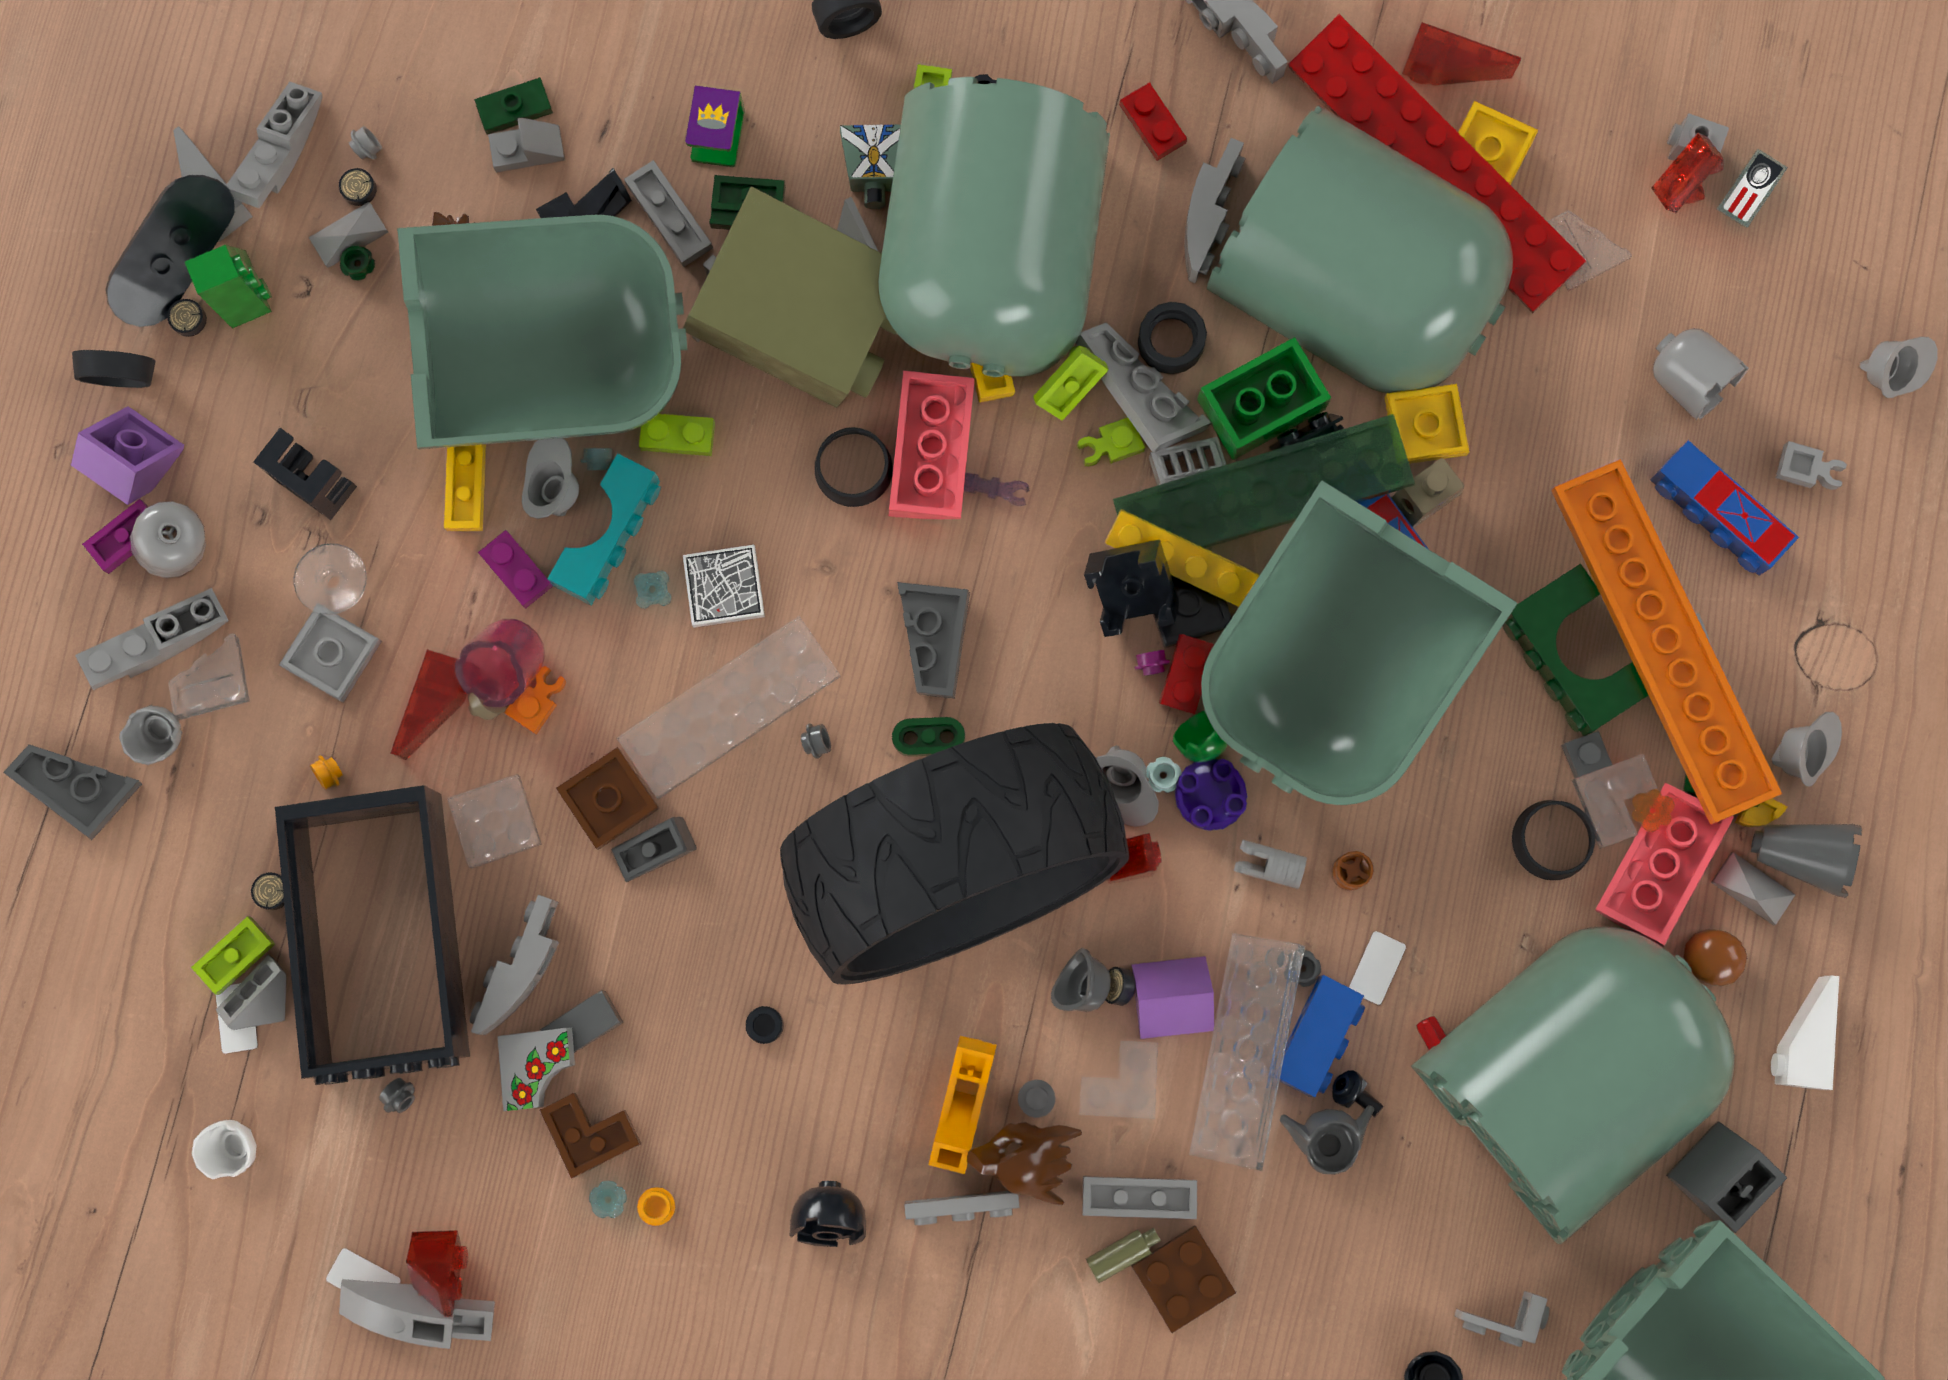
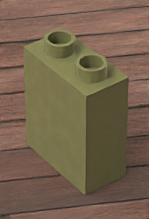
[683,186,897,408]

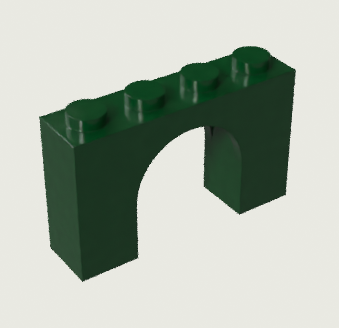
[1503,563,1649,736]

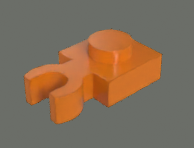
[504,666,566,735]

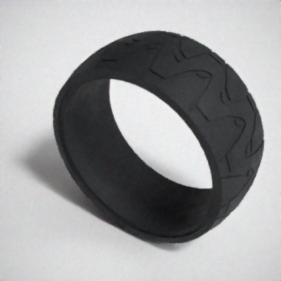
[780,723,1129,985]

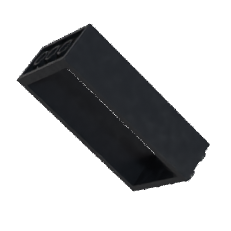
[275,785,470,1085]

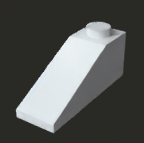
[1771,975,1839,1090]

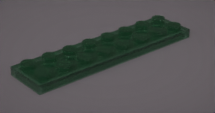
[1113,414,1415,548]

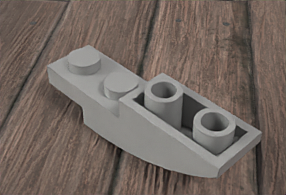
[1185,0,1288,84]
[226,81,322,208]
[1184,138,1246,283]
[75,588,229,690]
[470,895,559,1035]
[339,1279,495,1349]

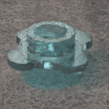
[633,571,672,609]

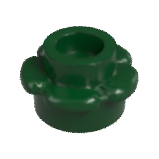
[340,246,375,281]

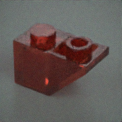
[1108,833,1162,884]
[406,1230,468,1317]

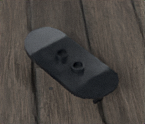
[106,175,235,327]

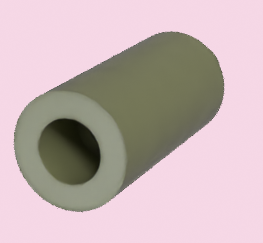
[1086,1228,1161,1283]

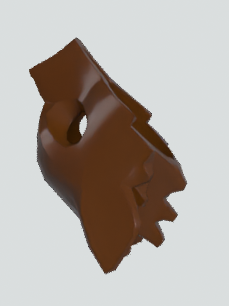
[967,1122,1082,1205]

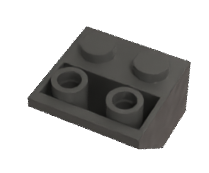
[1666,1122,1787,1233]

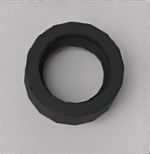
[812,0,882,39]
[1138,302,1207,374]

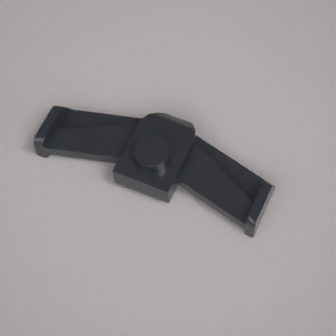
[536,168,632,218]

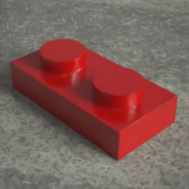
[1119,82,1187,161]
[1159,634,1215,714]

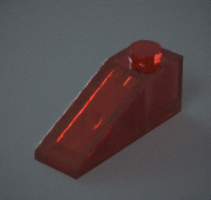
[1402,22,1521,86]
[390,649,478,760]

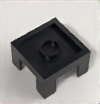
[253,428,357,520]
[1084,539,1179,637]

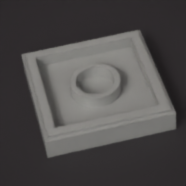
[279,604,382,703]

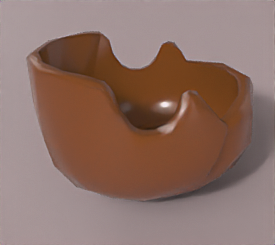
[1683,929,1747,987]

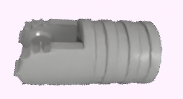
[1234,840,1307,889]

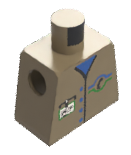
[1391,458,1465,528]

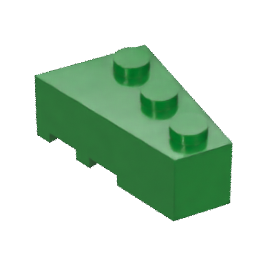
[185,244,272,329]

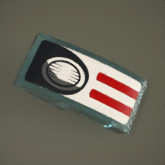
[1717,149,1788,228]

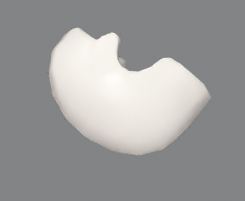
[192,1120,257,1179]

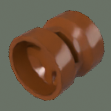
[1331,851,1374,891]

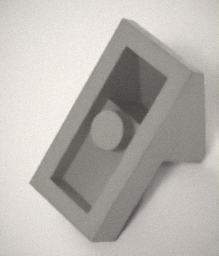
[488,118,565,172]

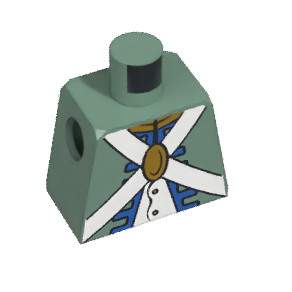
[840,124,901,209]

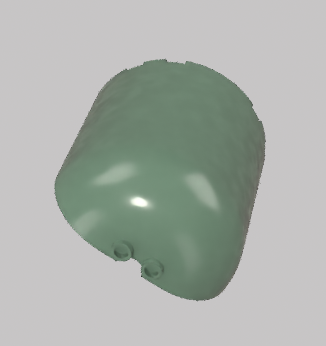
[878,77,1110,377]
[1207,105,1513,393]
[397,215,687,450]
[1201,480,1517,805]
[1411,926,1735,1244]
[1562,1220,1885,1380]

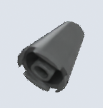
[1751,824,1862,898]

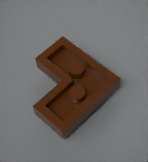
[540,1093,641,1179]

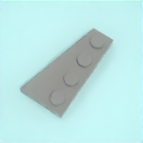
[1076,323,1212,453]

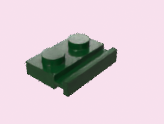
[709,175,786,230]

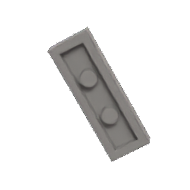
[624,160,713,267]
[1082,1176,1197,1219]
[904,1191,1020,1225]

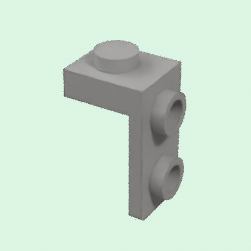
[1454,1291,1549,1347]

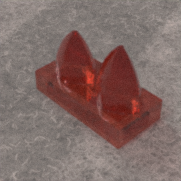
[1651,133,1724,213]

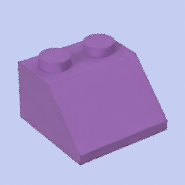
[71,406,184,505]

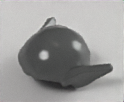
[1280,1105,1374,1175]

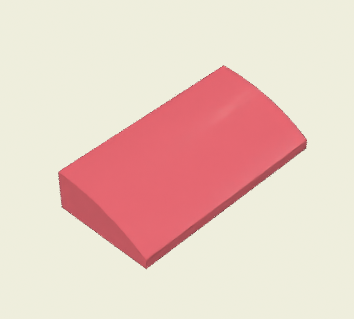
[888,370,975,519]
[1595,783,1734,948]

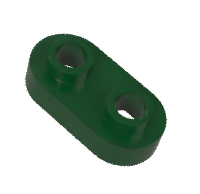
[892,717,965,757]

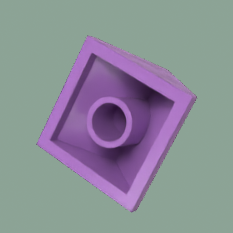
[1131,956,1215,1039]

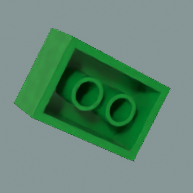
[1197,337,1331,460]

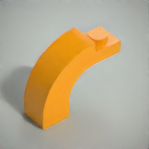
[928,1035,997,1174]

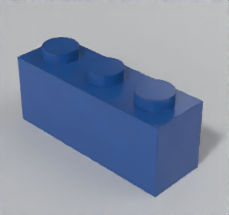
[1270,975,1365,1097]

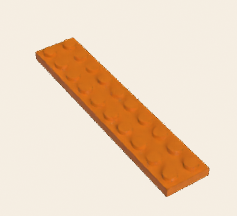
[1551,459,1782,825]

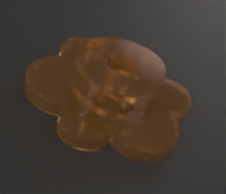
[1632,789,1675,832]

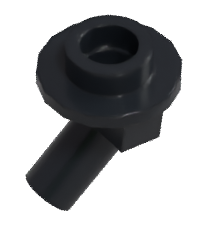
[1332,1070,1384,1118]

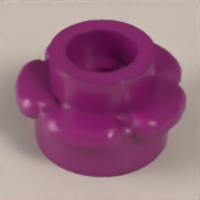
[1134,650,1170,676]

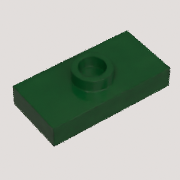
[474,77,553,135]

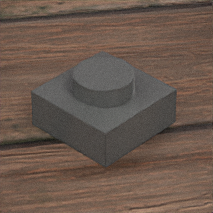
[1561,731,1612,779]

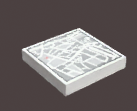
[683,545,765,628]

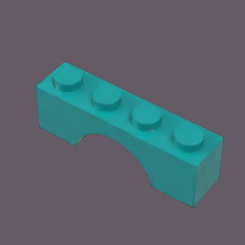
[547,453,661,606]

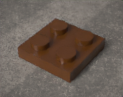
[556,747,659,850]
[1131,1226,1236,1333]

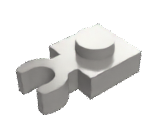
[1775,441,1847,490]

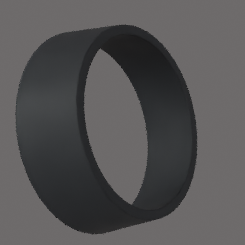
[72,350,156,388]
[815,427,893,507]
[1512,800,1595,880]

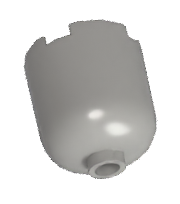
[1653,328,1749,420]
[130,501,206,578]

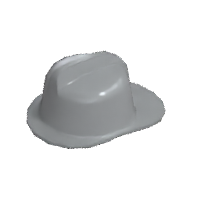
[1860,337,1938,398]
[522,438,579,519]
[1771,712,1842,787]
[1096,745,1159,827]

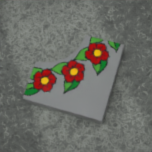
[498,1028,575,1111]

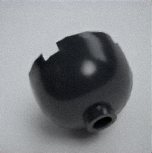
[789,1181,866,1247]

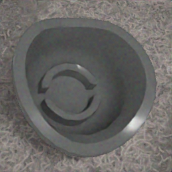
[1051,948,1111,1012]

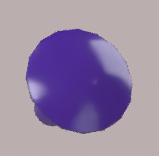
[1175,759,1247,831]

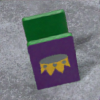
[685,85,745,167]

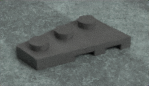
[897,582,970,699]
[3,744,142,840]

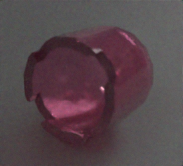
[455,618,545,707]

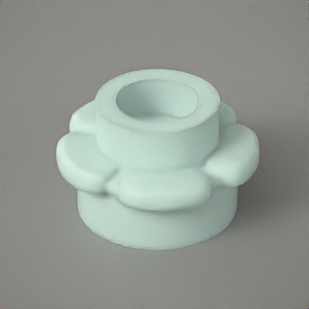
[1146,757,1182,793]

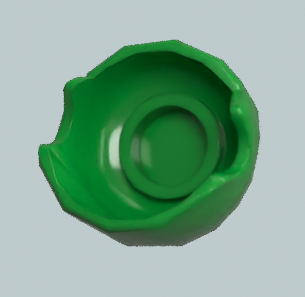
[1172,710,1228,763]

